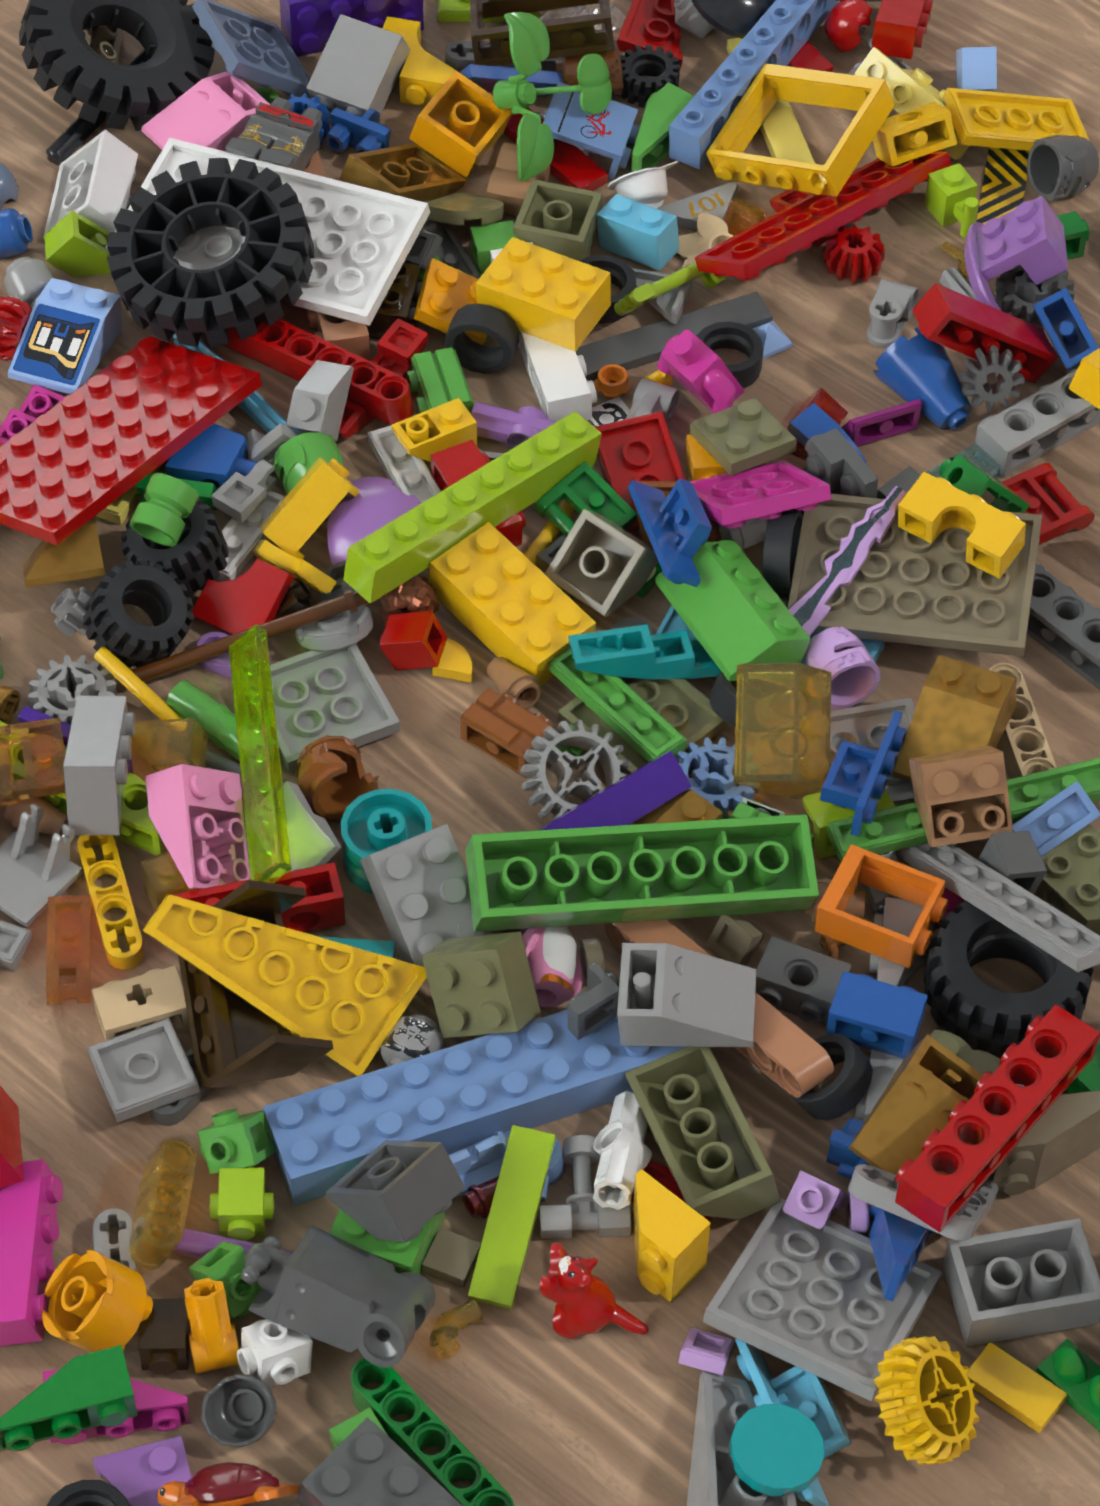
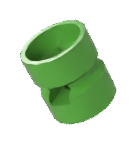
[130,473,199,547]

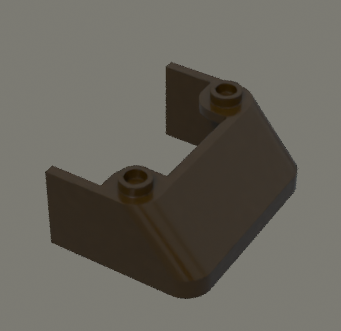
[178,880,333,1088]

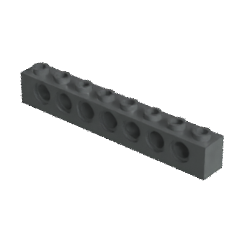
[876,466,1100,690]

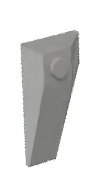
[687,1370,796,1506]

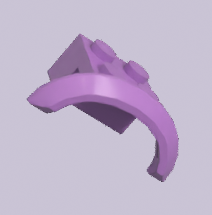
[964,195,1068,311]

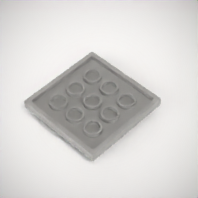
[703,1197,942,1402]

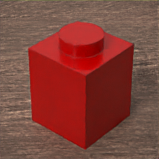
[380,611,447,670]

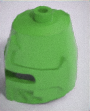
[273,432,344,495]

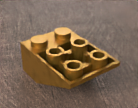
[848,1034,983,1175]

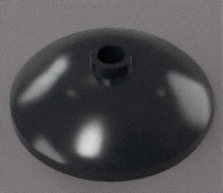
[691,0,776,39]

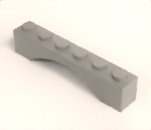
[855,897,934,1122]

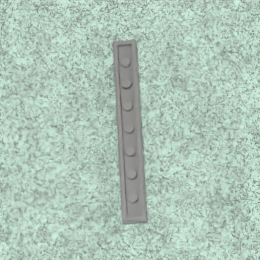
[895,843,1100,972]

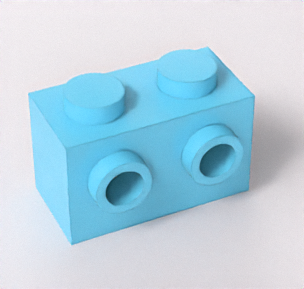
[596,194,679,271]

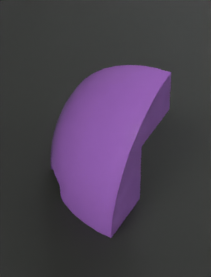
[327,477,421,565]

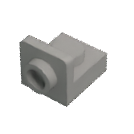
[247,423,300,473]

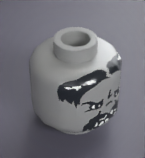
[380,1014,444,1067]

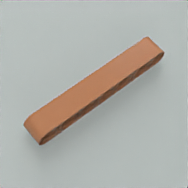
[605,919,834,1098]

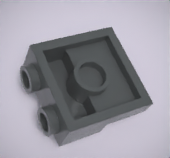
[803,428,879,498]

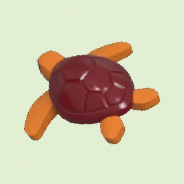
[157,1462,300,1506]

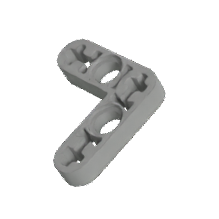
[848,1164,999,1241]

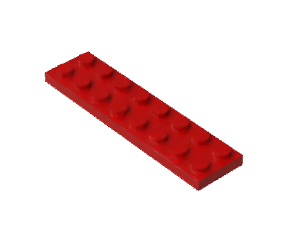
[695,151,952,281]

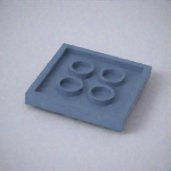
[192,0,311,99]

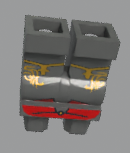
[225,97,323,171]

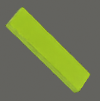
[468,1125,556,1310]

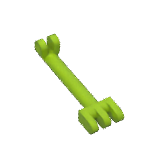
[614,262,727,316]

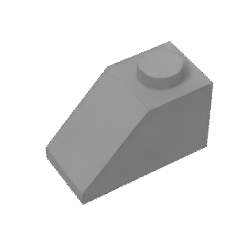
[286,360,354,441]

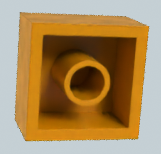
[409,70,512,179]

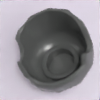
[201,1374,277,1447]

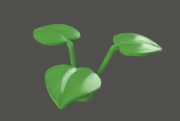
[493,12,612,181]

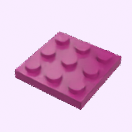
[690,460,831,528]

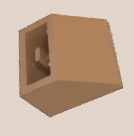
[909,746,1013,847]

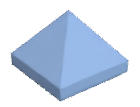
[753,320,793,360]

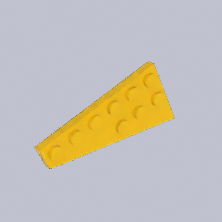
[142,894,427,1077]

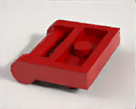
[1001,463,1095,544]

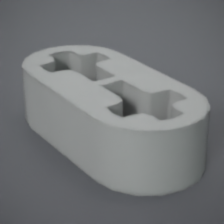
[93,1208,138,1272]

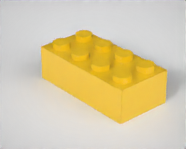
[428,522,596,687]

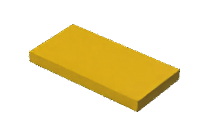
[943,88,1089,151]

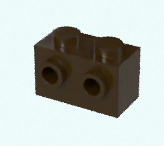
[366,263,423,339]

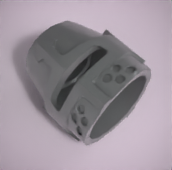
[1027,135,1099,201]

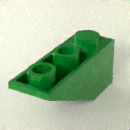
[0,1345,138,1452]

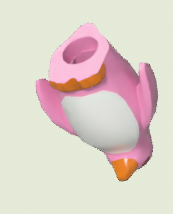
[522,926,584,1007]

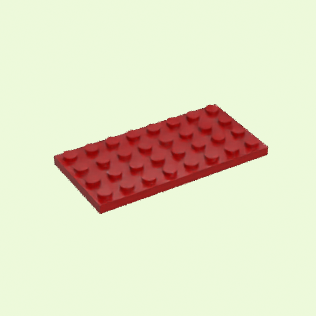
[0,336,262,546]

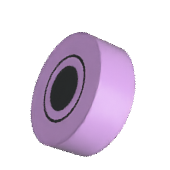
[846,1190,869,1234]

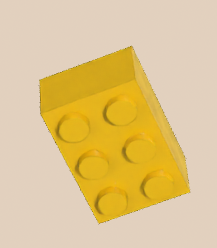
[476,237,611,352]

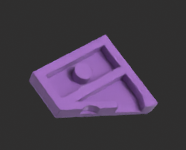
[92,1436,191,1506]

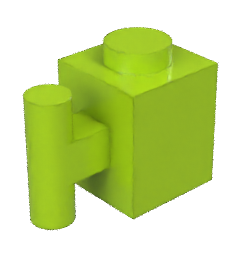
[924,163,979,238]

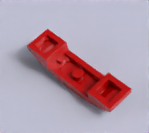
[338,319,429,439]

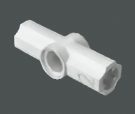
[593,1090,652,1210]

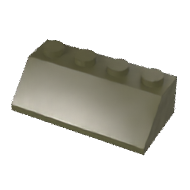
[625,1046,780,1220]

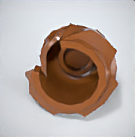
[295,734,379,822]

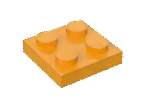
[414,258,487,345]

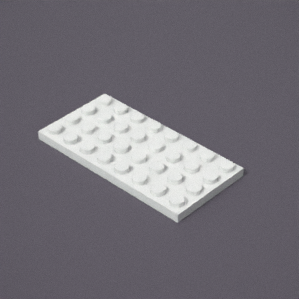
[106,138,430,326]

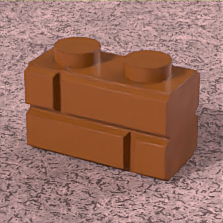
[460,688,555,778]

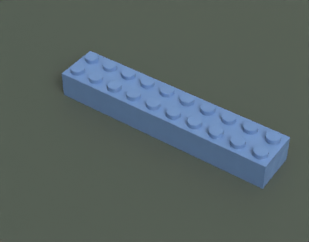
[263,1009,687,1206]

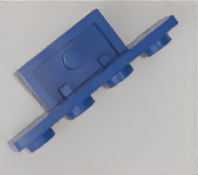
[628,478,712,587]
[820,710,906,837]

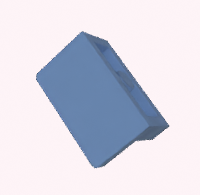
[1012,781,1100,857]

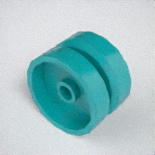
[341,789,432,895]

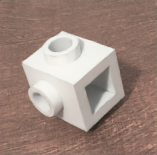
[237,1319,313,1388]

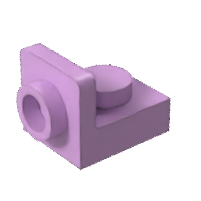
[783,1170,847,1230]

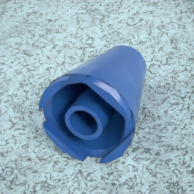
[874,327,972,430]

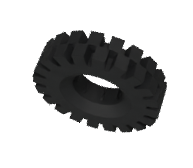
[19,0,215,131]
[107,158,314,347]

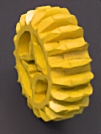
[873,1336,980,1465]

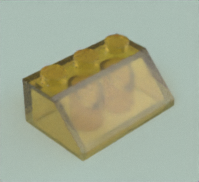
[734,663,832,800]

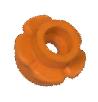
[594,364,631,399]

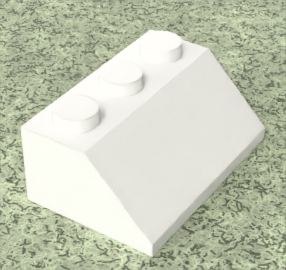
[43,130,138,239]

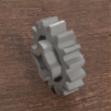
[28,655,117,725]

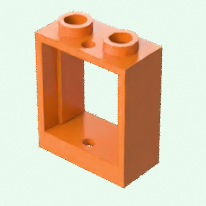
[815,844,949,969]

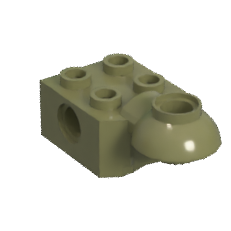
[1034,824,1100,936]

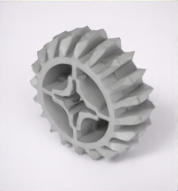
[520,720,630,821]

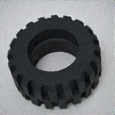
[924,901,1093,1059]

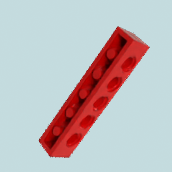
[895,1004,1100,1233]

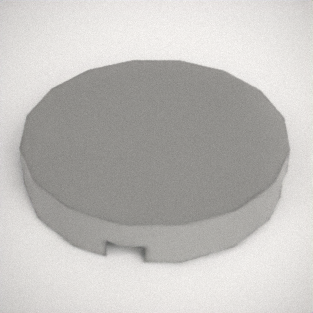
[294,599,373,651]

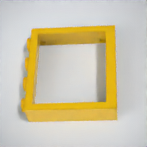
[706,63,895,197]

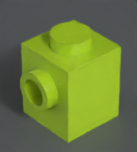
[210,1167,274,1241]

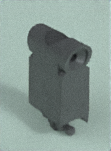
[242,1226,436,1367]

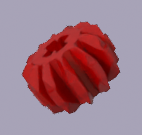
[823,223,885,284]
[0,296,33,361]

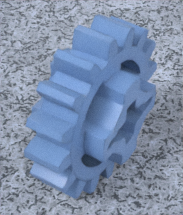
[677,737,760,819]

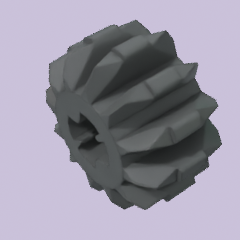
[959,345,1025,411]

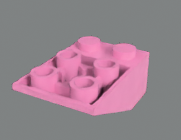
[141,71,270,152]
[145,764,250,890]

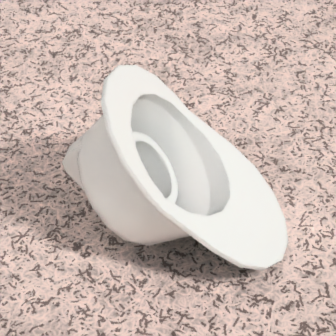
[607,161,679,209]

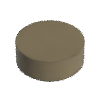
[580,938,605,980]

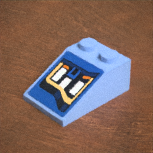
[8,278,122,394]

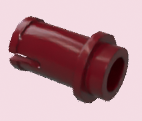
[463,1176,499,1219]

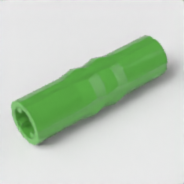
[166,680,278,773]

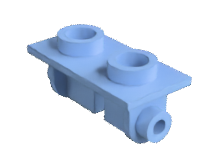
[449,1131,510,1198]

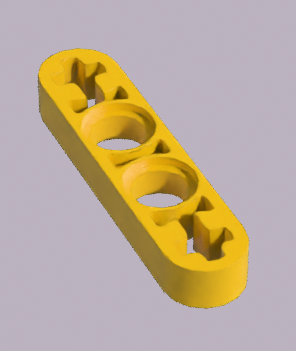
[77,835,144,970]

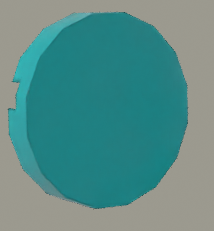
[728,1404,825,1496]

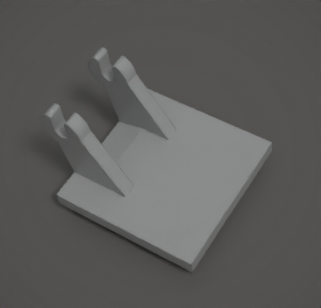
[0,804,83,928]

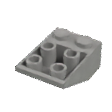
[617,943,757,1047]

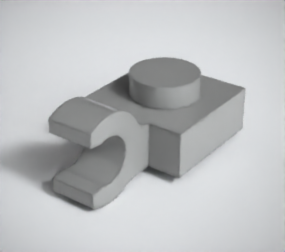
[211,460,277,523]

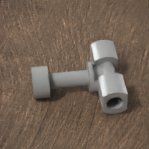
[539,1135,631,1239]

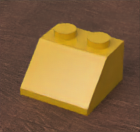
[632,1169,711,1302]

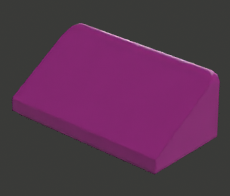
[841,399,922,447]

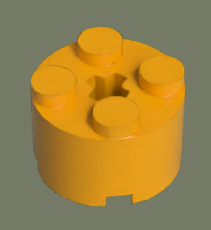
[42,1250,153,1353]

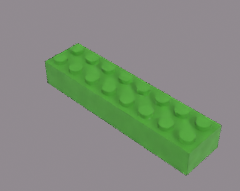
[465,814,819,932]

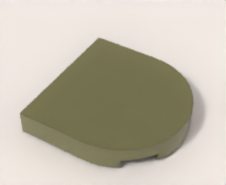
[425,192,504,225]

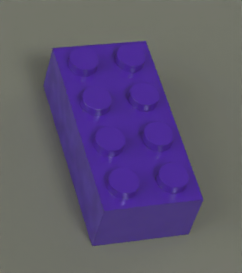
[279,0,424,57]

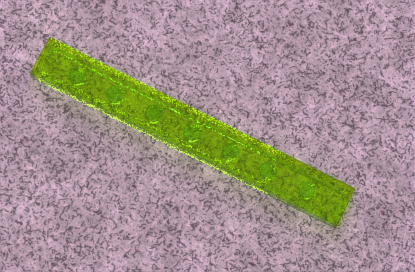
[229,624,292,883]

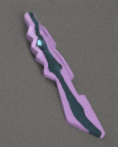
[789,486,907,637]

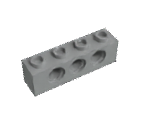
[974,368,1100,478]

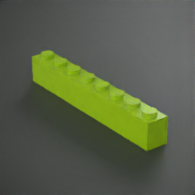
[343,411,602,604]

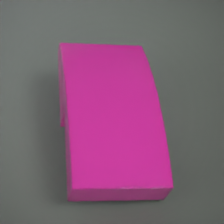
[0,384,64,444]

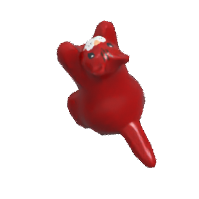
[540,1242,649,1339]

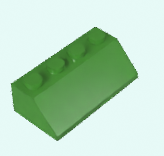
[655,540,811,681]

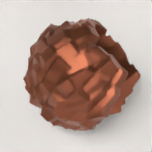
[380,575,440,627]

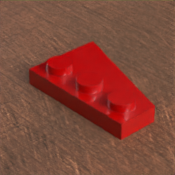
[617,0,683,69]

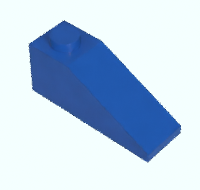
[869,1205,933,1302]

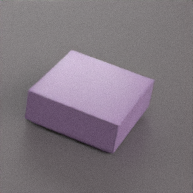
[678,1328,735,1376]

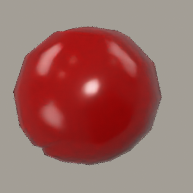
[824,0,872,53]

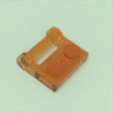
[0,717,66,807]

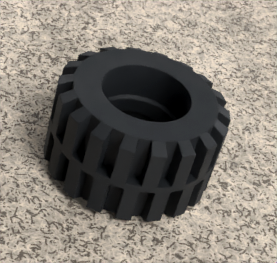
[121,499,229,598]
[83,560,194,669]

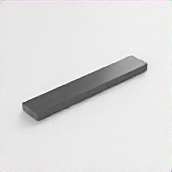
[576,292,773,381]

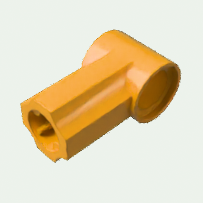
[184,1278,239,1374]

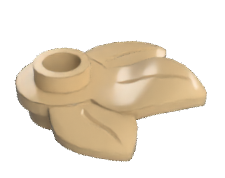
[677,212,733,269]

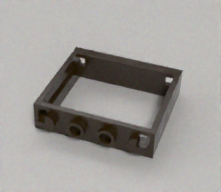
[470,0,615,66]

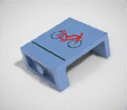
[543,82,640,180]

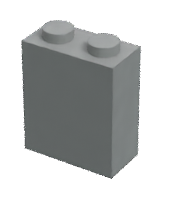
[306,14,410,116]

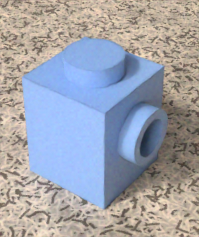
[956,47,997,91]

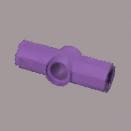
[471,402,556,450]

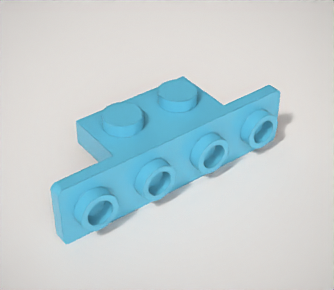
[735,1339,852,1506]

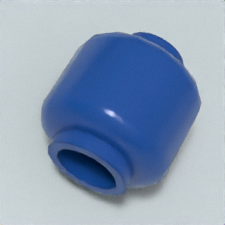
[0,208,33,260]

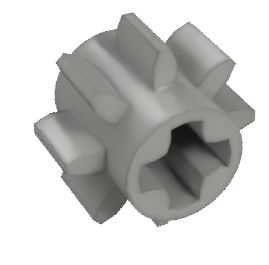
[51,586,92,637]

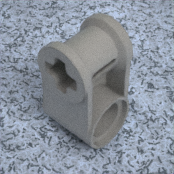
[867,279,918,348]

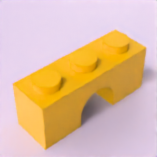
[898,472,1026,579]

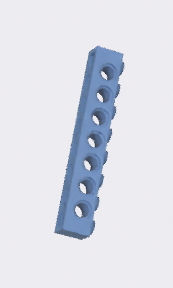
[669,0,837,170]

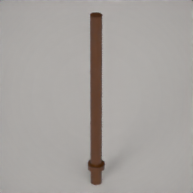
[131,589,379,682]

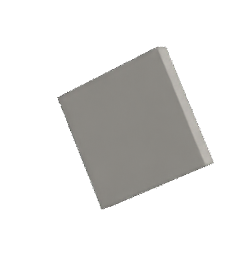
[87,1018,200,1123]

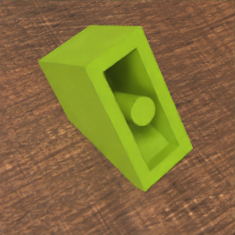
[44,210,111,277]

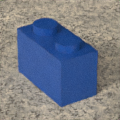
[1033,288,1099,373]
[826,971,928,1059]

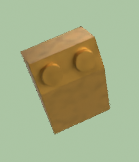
[339,143,466,202]
[893,655,1016,782]

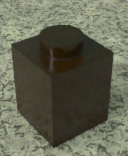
[138,1298,190,1374]

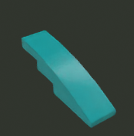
[568,624,721,679]

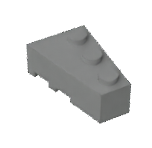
[63,696,135,835]

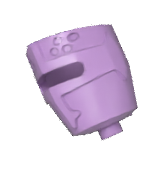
[804,626,881,710]

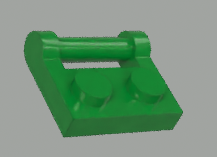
[534,461,637,537]

